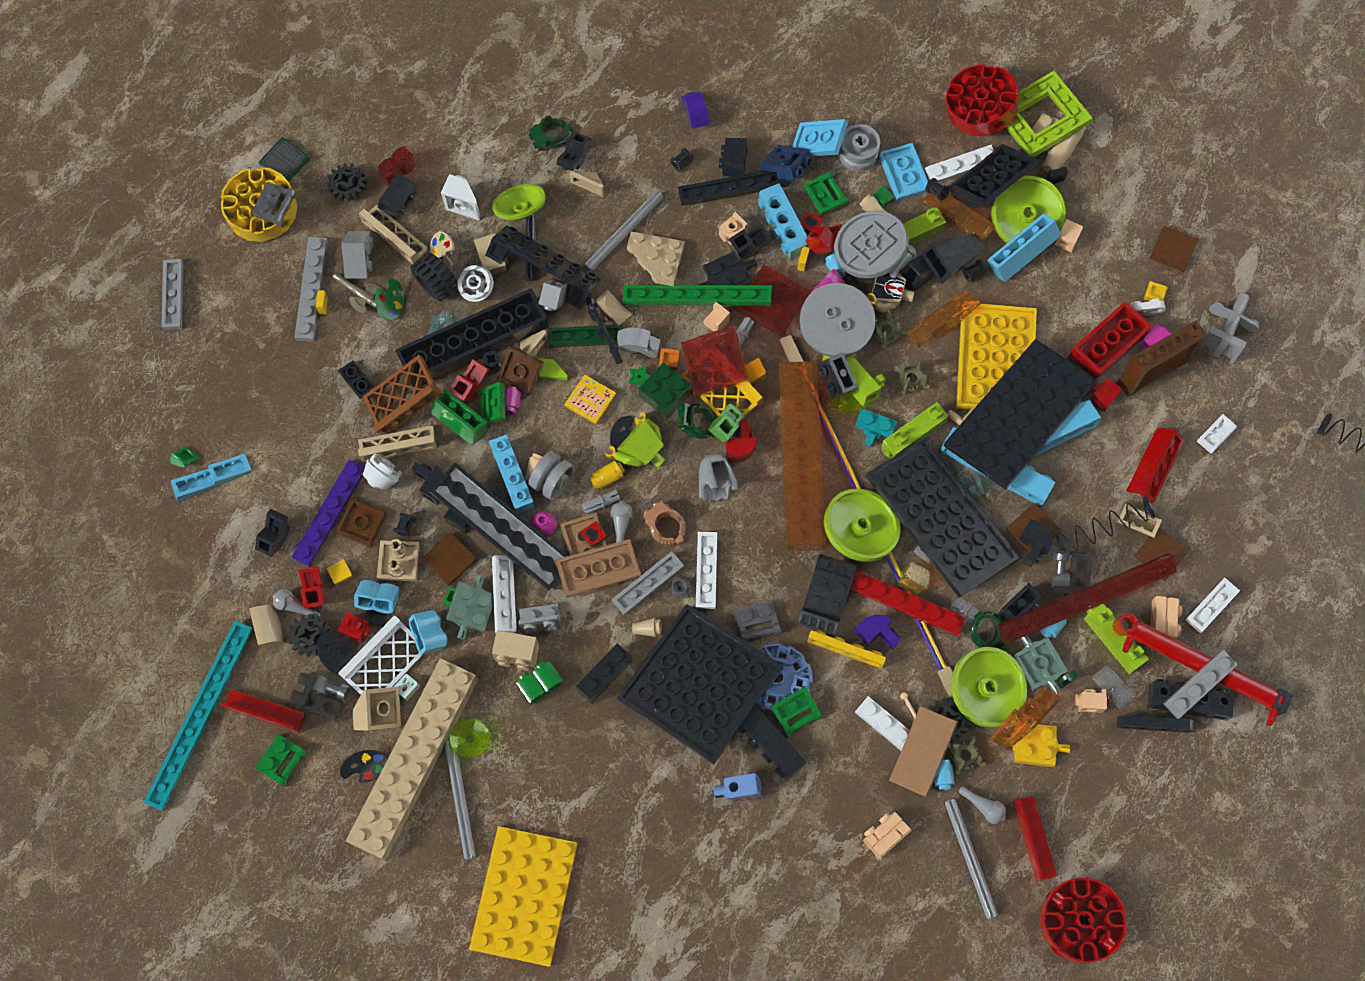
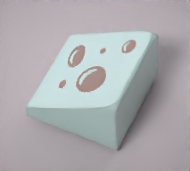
[394,674,421,701]

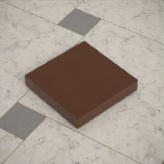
[1150,226,1198,272]
[497,345,544,396]
[335,499,387,548]
[1006,503,1062,553]
[1134,527,1189,580]
[422,532,477,586]

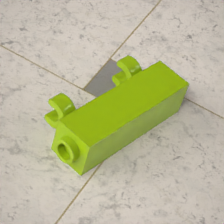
[903,207,946,246]
[822,353,886,407]
[882,402,949,458]
[1084,603,1149,675]

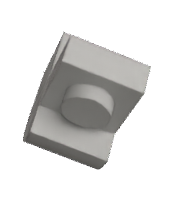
[616,328,661,358]

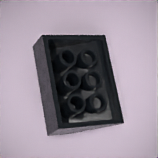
[950,144,1040,208]

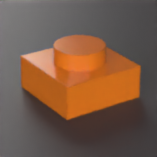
[659,348,680,370]

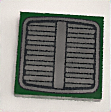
[258,137,310,182]

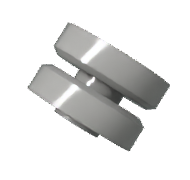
[839,124,880,172]
[528,451,575,501]

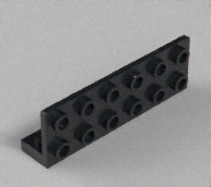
[485,225,601,310]

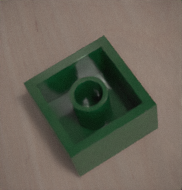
[639,362,692,420]

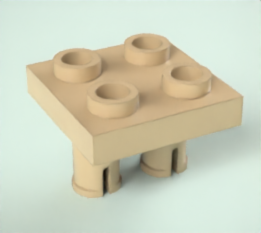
[377,539,420,581]

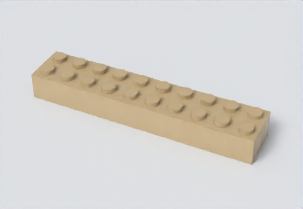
[346,659,478,861]

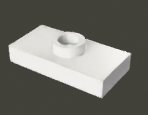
[1197,414,1237,454]

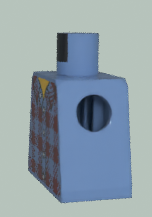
[714,773,763,802]

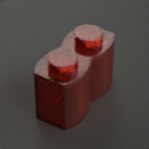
[377,146,416,186]

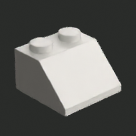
[441,174,481,221]

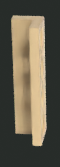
[359,205,429,264]
[358,425,437,462]

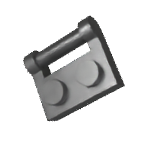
[252,182,297,225]
[734,600,781,642]

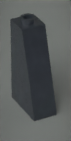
[922,233,985,284]

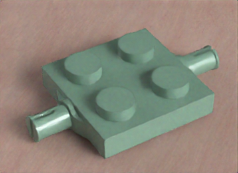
[446,575,494,640]
[1012,632,1068,695]

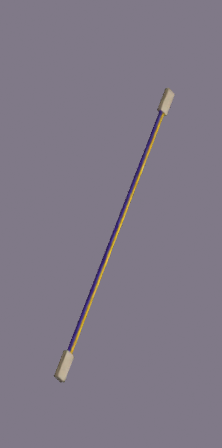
[780,335,955,703]

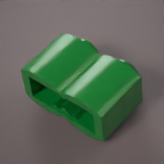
[517,661,564,706]

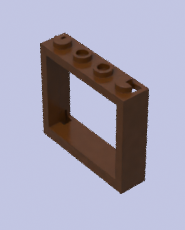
[1117,320,1207,397]

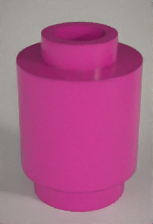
[505,386,521,416]

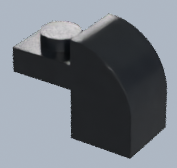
[556,131,591,171]
[729,224,773,258]
[412,462,444,505]
[255,509,290,557]
[1019,519,1052,567]

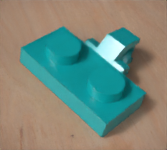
[855,409,897,447]

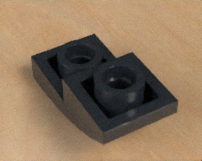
[338,360,375,399]

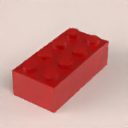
[1068,301,1152,380]

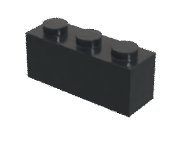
[576,643,632,704]

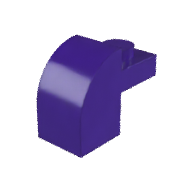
[681,92,709,129]
[854,615,900,650]

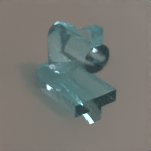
[428,309,453,335]
[958,470,986,495]

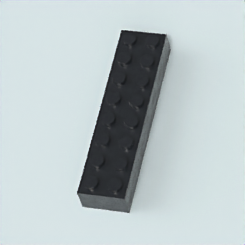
[395,288,549,387]

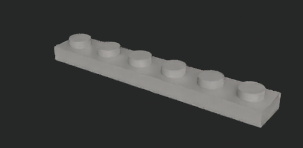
[294,237,328,341]

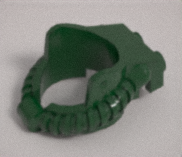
[528,115,573,152]
[676,403,716,439]
[970,611,1011,651]

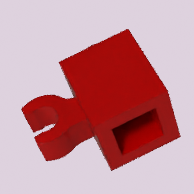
[1089,378,1122,412]
[338,612,371,643]

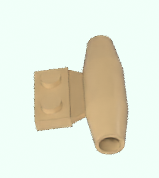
[1032,113,1086,173]

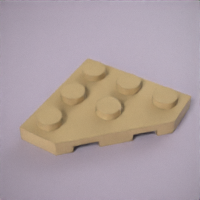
[627,231,685,286]

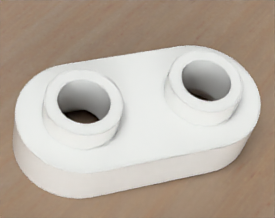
[1130,299,1166,317]

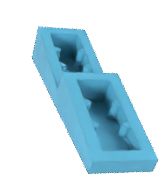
[171,454,251,503]

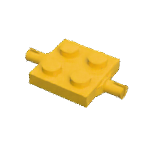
[1000,722,1070,767]

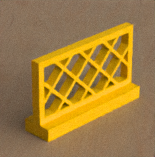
[681,344,764,420]

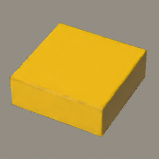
[797,246,810,272]
[1144,281,1168,301]
[315,290,328,315]
[326,559,353,586]

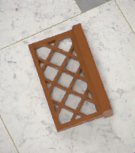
[363,355,443,435]

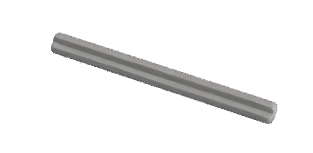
[585,191,663,271]
[445,740,476,860]
[945,799,998,919]

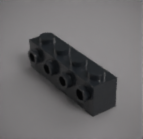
[1147,679,1234,721]

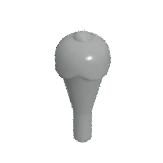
[890,245,917,278]
[611,501,633,543]
[273,589,321,619]
[959,786,1006,824]

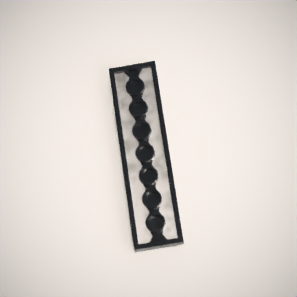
[429,463,568,591]

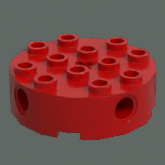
[945,64,1019,136]
[1039,877,1127,964]

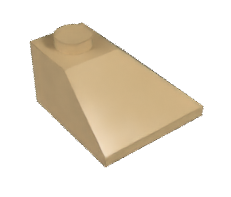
[353,687,401,731]

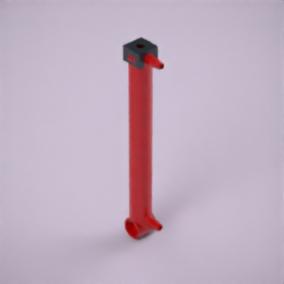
[1112,613,1293,726]

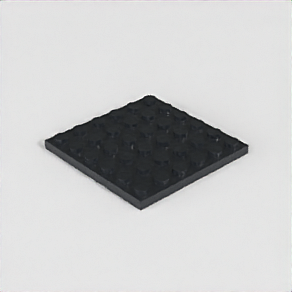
[617,604,783,765]

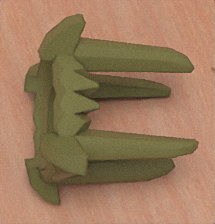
[873,310,907,348]
[894,359,930,394]
[947,736,986,775]

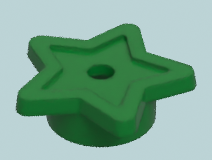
[628,366,650,387]

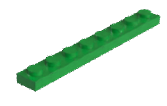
[623,285,772,305]

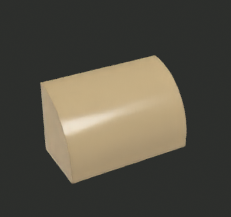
[1118,504,1162,538]
[249,605,285,650]

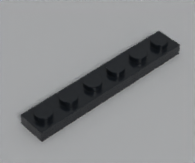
[678,170,788,206]

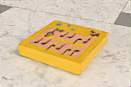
[564,375,616,425]

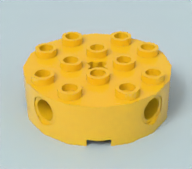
[221,167,298,242]

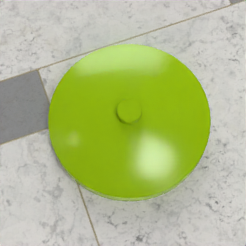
[991,176,1066,243]
[824,489,900,562]
[951,647,1027,728]

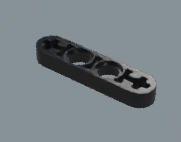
[1117,715,1196,733]

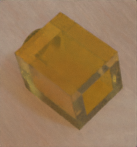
[897,561,931,595]

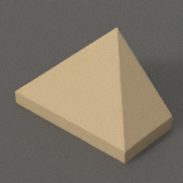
[569,171,604,197]
[595,290,632,325]
[520,330,548,357]

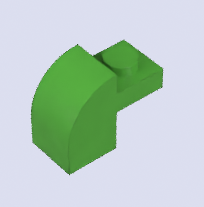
[708,403,744,443]

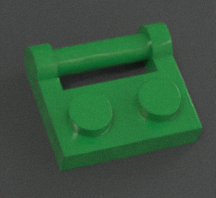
[804,172,850,216]
[477,382,505,427]
[770,686,822,737]
[255,734,308,787]

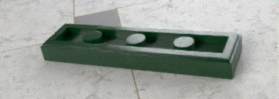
[548,325,623,348]

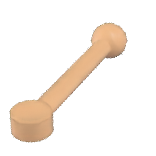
[900,692,917,719]

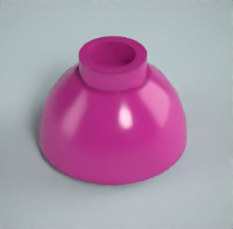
[530,511,557,537]

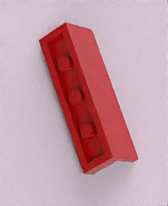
[1126,428,1185,503]
[220,689,306,733]
[1013,796,1057,882]

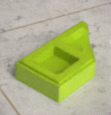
[537,358,568,380]

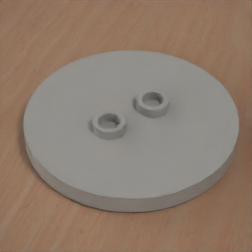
[834,211,909,278]
[800,283,875,357]

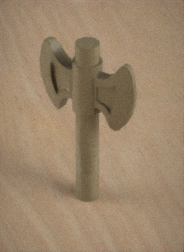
[333,272,384,314]

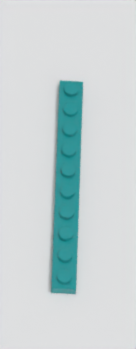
[143,621,254,811]

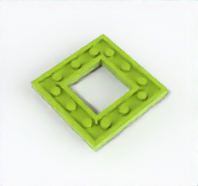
[1005,71,1093,157]

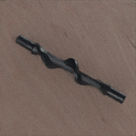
[586,293,623,364]

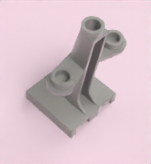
[1198,293,1259,364]

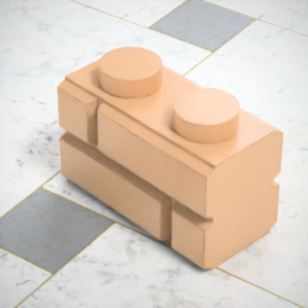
[1150,596,1182,639]
[863,812,911,859]

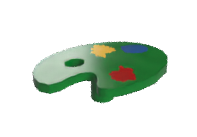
[375,278,405,321]

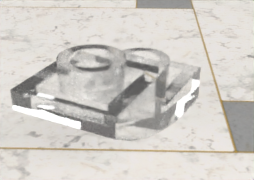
[1092,665,1136,710]

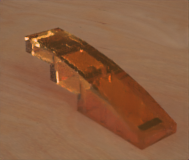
[922,193,995,240]
[906,291,981,348]
[991,687,1060,750]

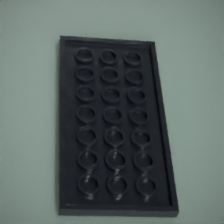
[944,339,1098,490]
[865,437,1020,598]

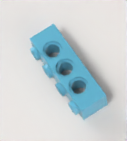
[758,183,810,259]
[489,434,535,515]

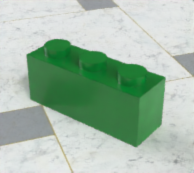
[431,389,487,446]

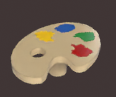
[430,231,455,269]

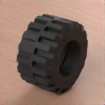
[410,252,458,302]

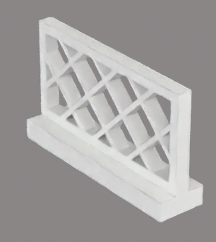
[338,615,422,695]

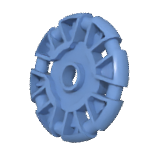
[757,643,813,714]

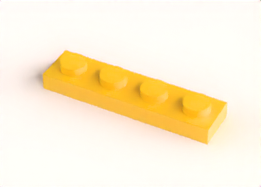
[807,630,886,669]

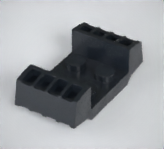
[797,554,857,637]

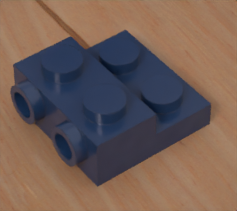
[760,145,812,181]

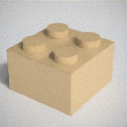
[492,630,539,671]

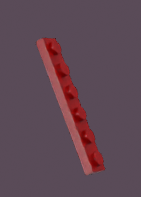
[850,571,966,637]

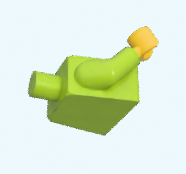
[605,412,665,467]

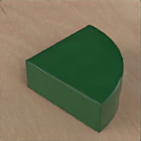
[1056,669,1078,689]

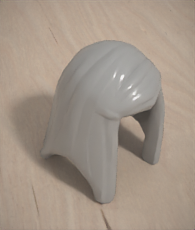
[698,453,738,502]

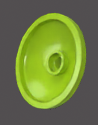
[492,184,546,221]

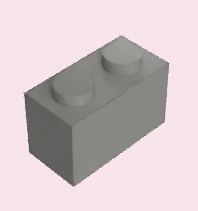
[539,277,570,311]

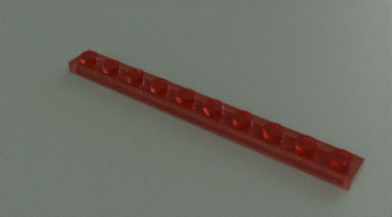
[997,553,1177,645]

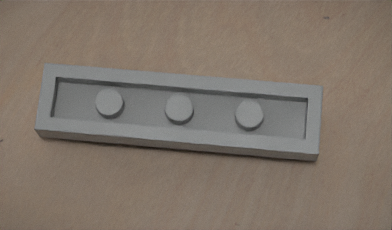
[161,259,183,330]
[611,551,684,616]
[1163,650,1238,719]

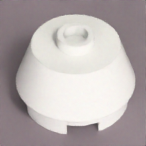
[457,265,494,302]
[363,453,402,491]

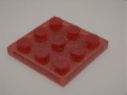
[734,264,811,337]
[681,326,749,397]

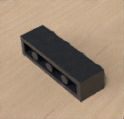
[739,706,807,781]

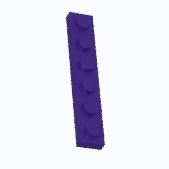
[292,459,365,567]

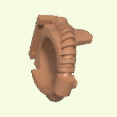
[643,501,686,546]

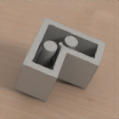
[342,231,374,278]

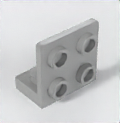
[519,604,561,635]

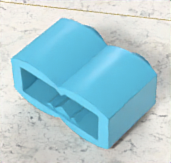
[354,580,399,613]
[408,610,448,655]

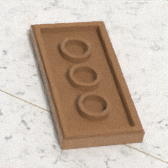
[560,513,619,597]
[555,539,641,598]
[889,706,958,797]

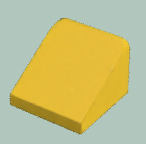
[741,358,766,384]

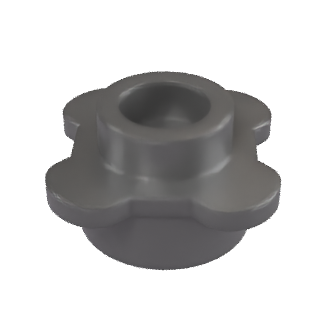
[668,577,691,599]

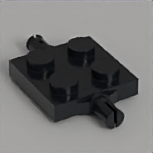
[698,250,757,285]

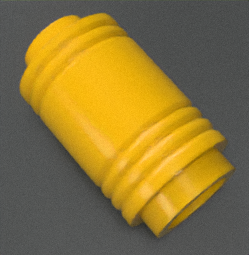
[589,460,625,490]

